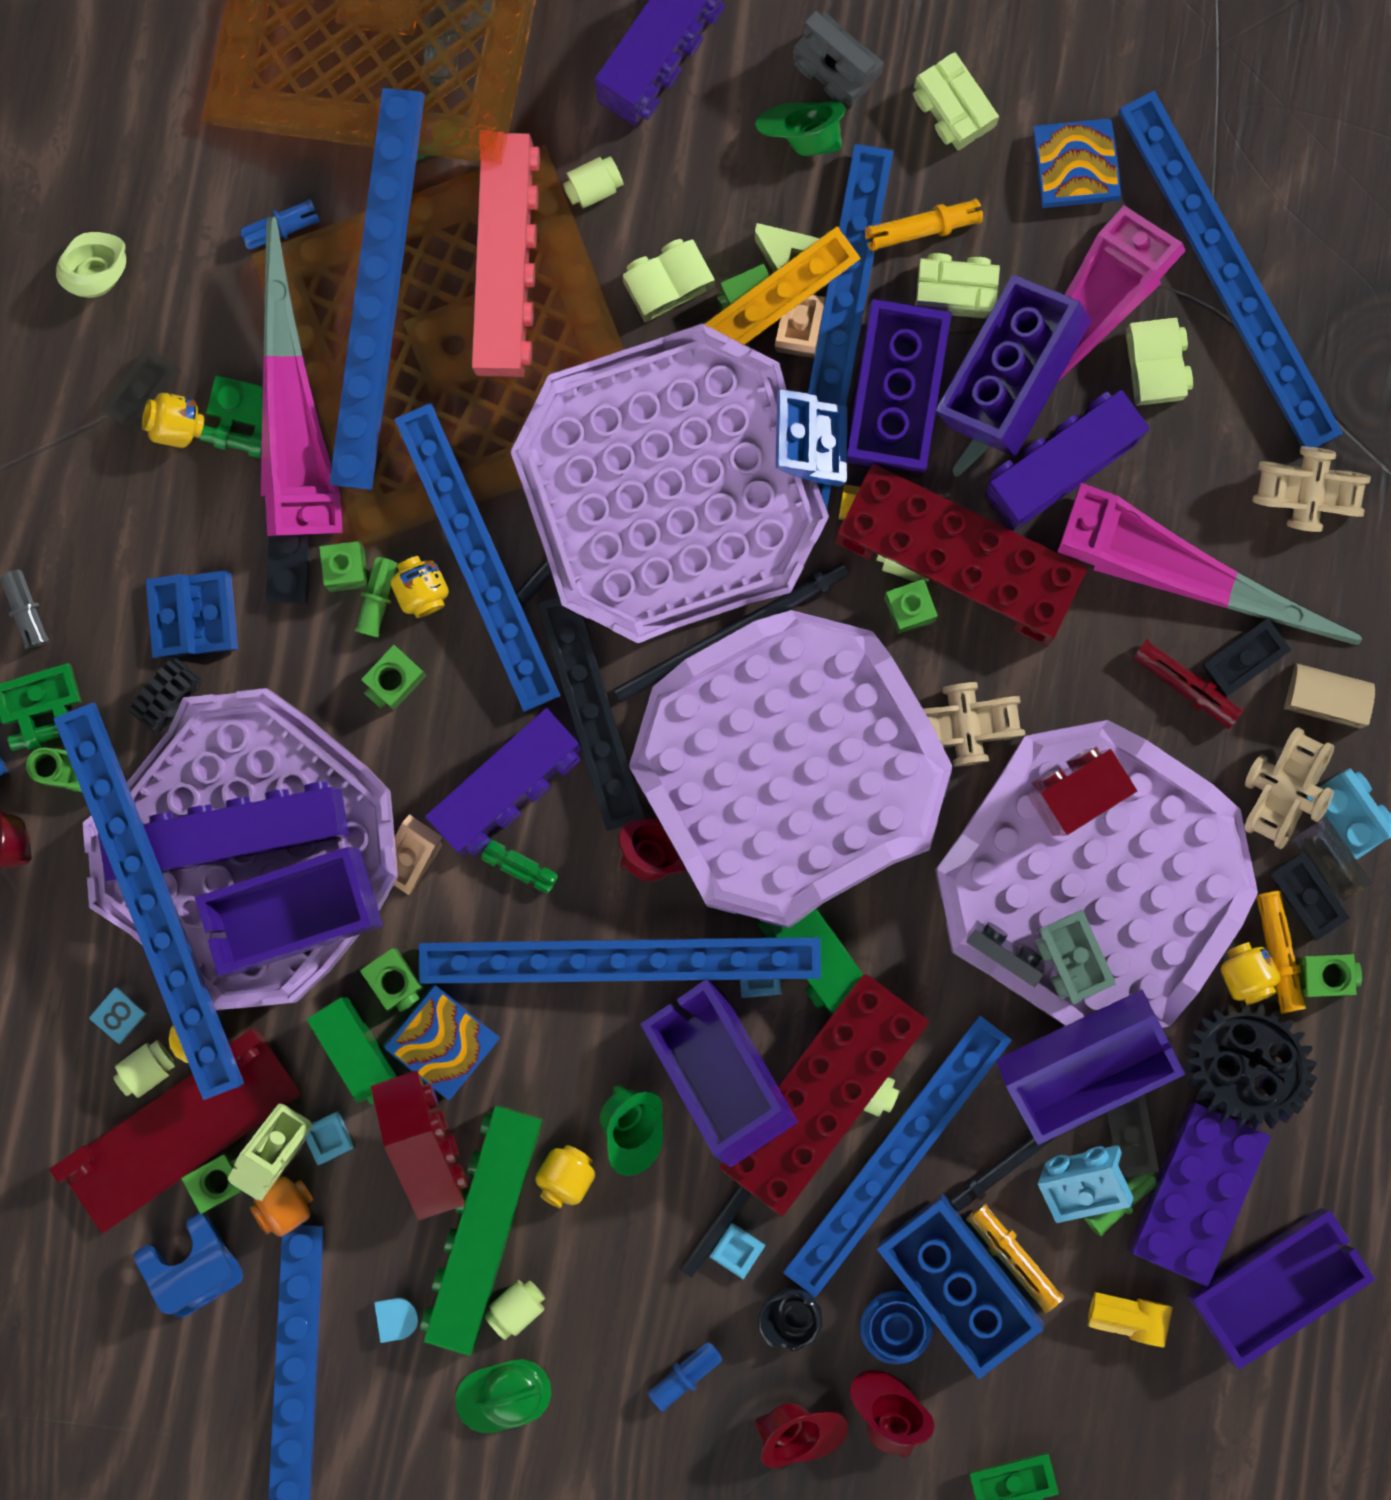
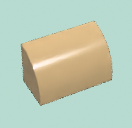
[1284,663,1375,729]

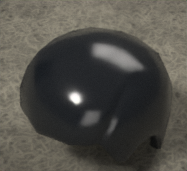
[758,1288,823,1351]

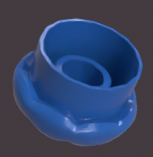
[860,1291,933,1365]

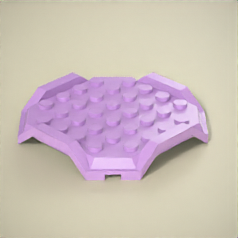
[510,324,829,643]
[629,610,952,929]
[83,688,398,1010]
[935,720,1258,1028]

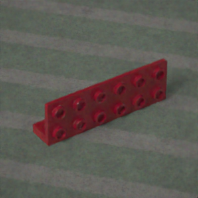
[834,464,1087,647]
[719,974,929,1217]
[49,1029,302,1233]

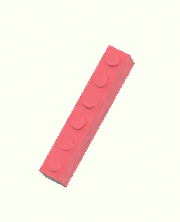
[472,133,540,377]

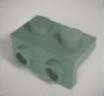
[1034,910,1116,1005]

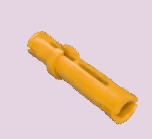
[865,198,983,251]
[1256,890,1307,1014]
[966,1203,1064,1313]

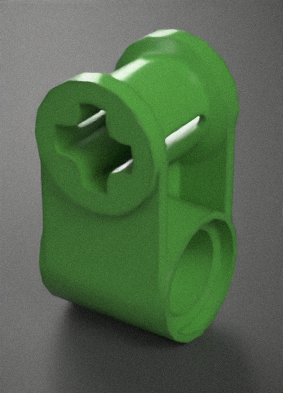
[26,748,82,793]

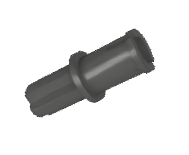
[0,570,49,650]

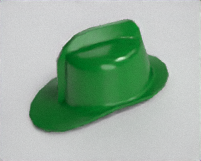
[755,101,846,156]
[599,1085,663,1176]
[455,1359,551,1433]

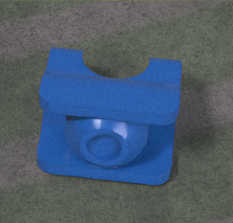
[134,1212,243,1318]

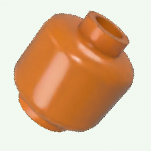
[250,1176,313,1237]

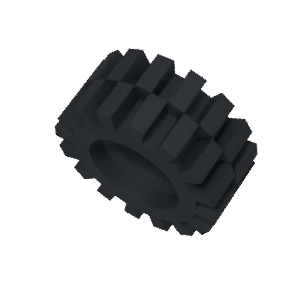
[129,658,202,734]

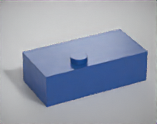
[877,1193,1043,1379]

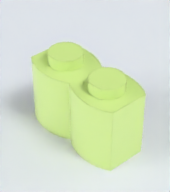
[623,239,715,323]
[1126,318,1193,406]

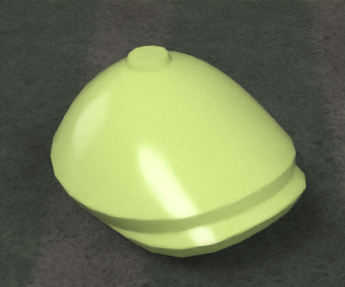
[56,232,126,298]

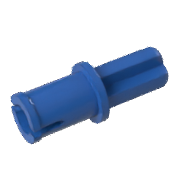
[240,199,320,249]
[647,1343,722,1412]

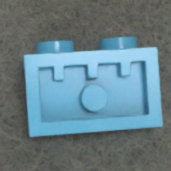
[1304,768,1391,863]
[1038,1145,1133,1223]

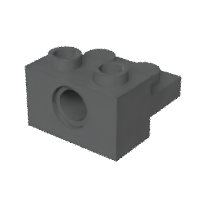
[793,11,884,108]

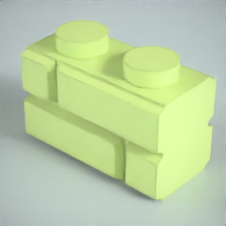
[913,52,999,151]
[915,253,1000,319]
[228,1104,313,1201]

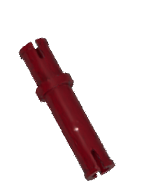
[1132,639,1244,730]

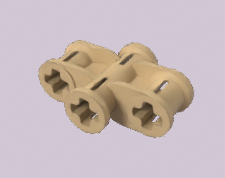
[1252,446,1371,532]
[923,682,1026,767]
[1244,728,1334,849]

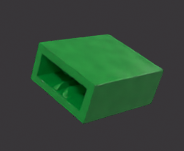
[306,997,398,1105]

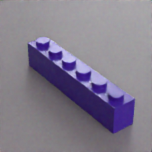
[98,781,350,882]

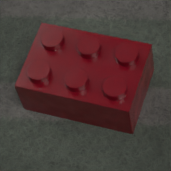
[1027,747,1138,836]
[371,1070,468,1221]

